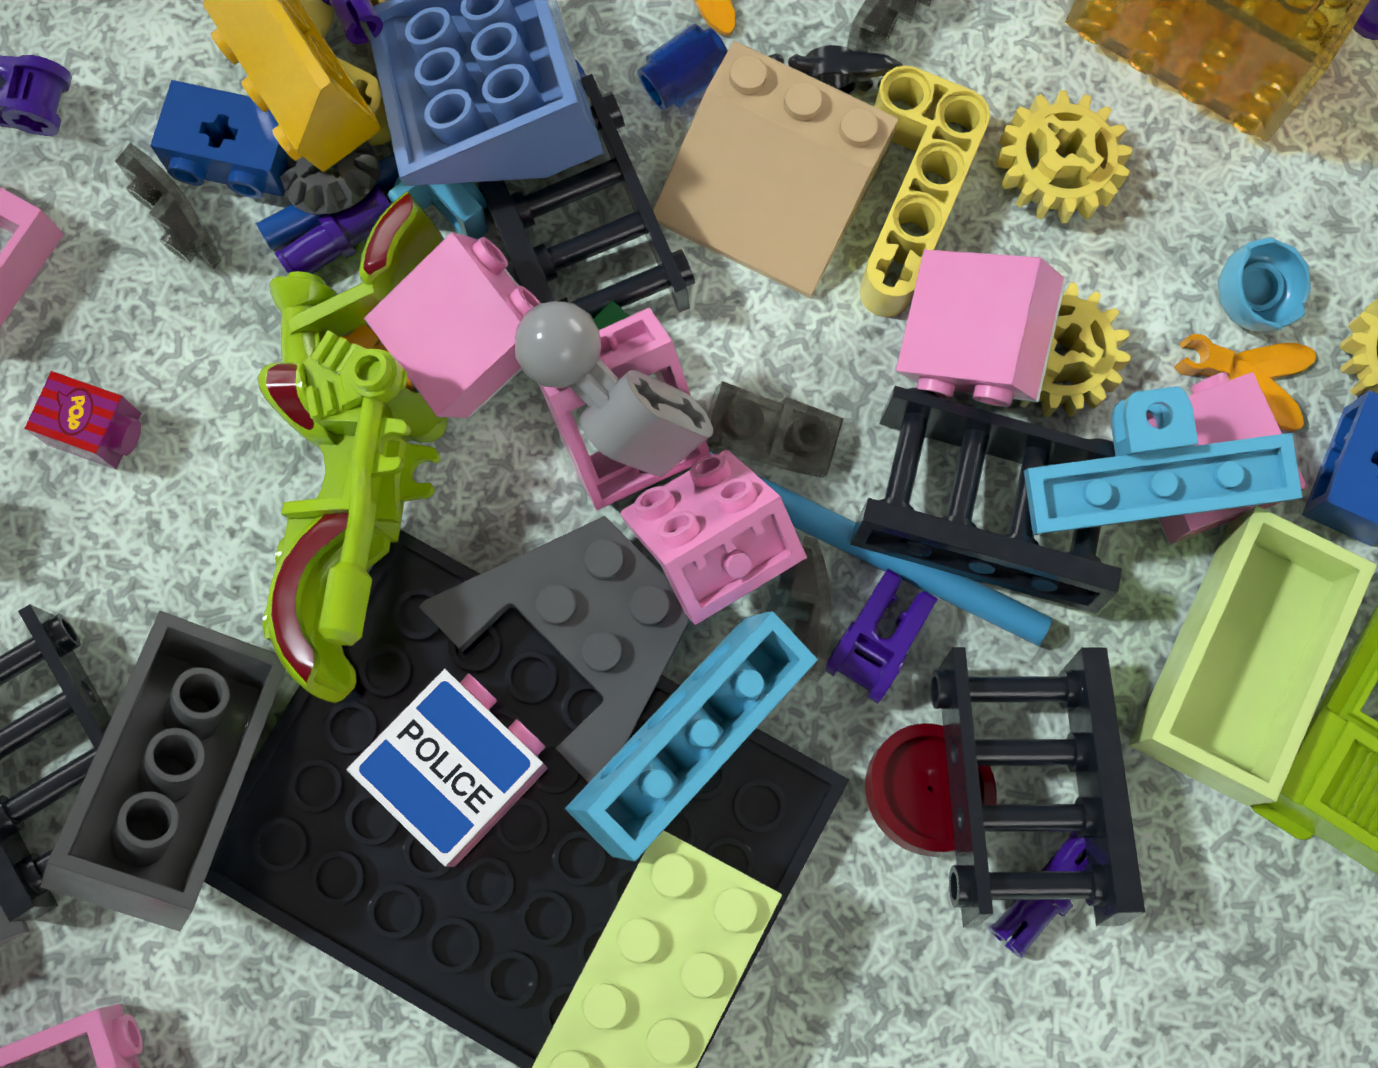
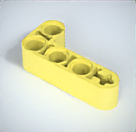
[859,65,990,318]

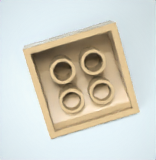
[653,40,899,299]

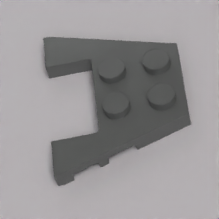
[419,516,691,783]

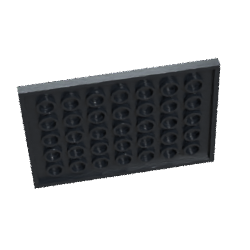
[204,529,850,1068]

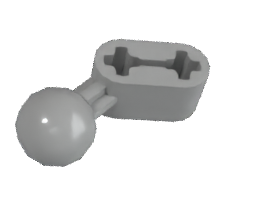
[515,301,713,477]

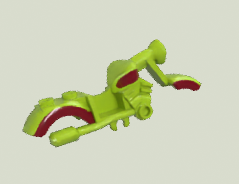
[257,191,448,703]

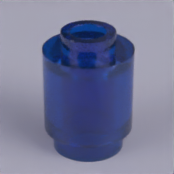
[637,23,728,110]

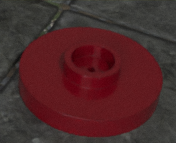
[865,723,997,857]

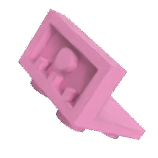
[620,450,807,625]

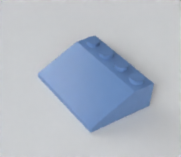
[367,0,604,186]

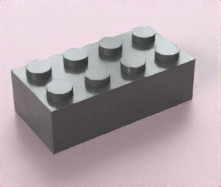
[40,610,286,932]

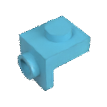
[388,177,489,239]

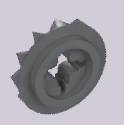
[280,140,380,214]

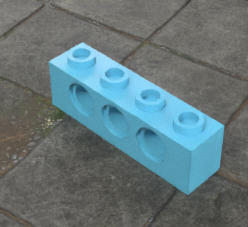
[565,611,818,861]

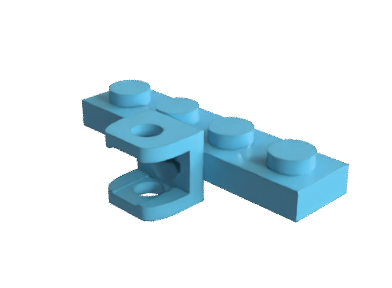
[1024,386,1303,535]

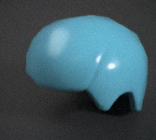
[1218,237,1311,332]

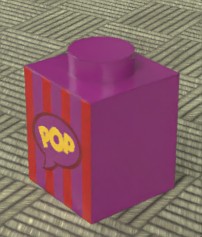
[24,371,142,470]

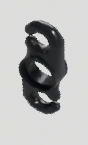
[768,45,903,95]

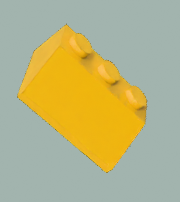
[203,0,383,172]

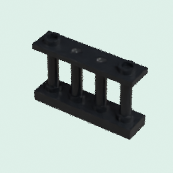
[478,74,695,319]
[850,386,1122,614]
[0,604,111,922]
[930,647,1145,928]

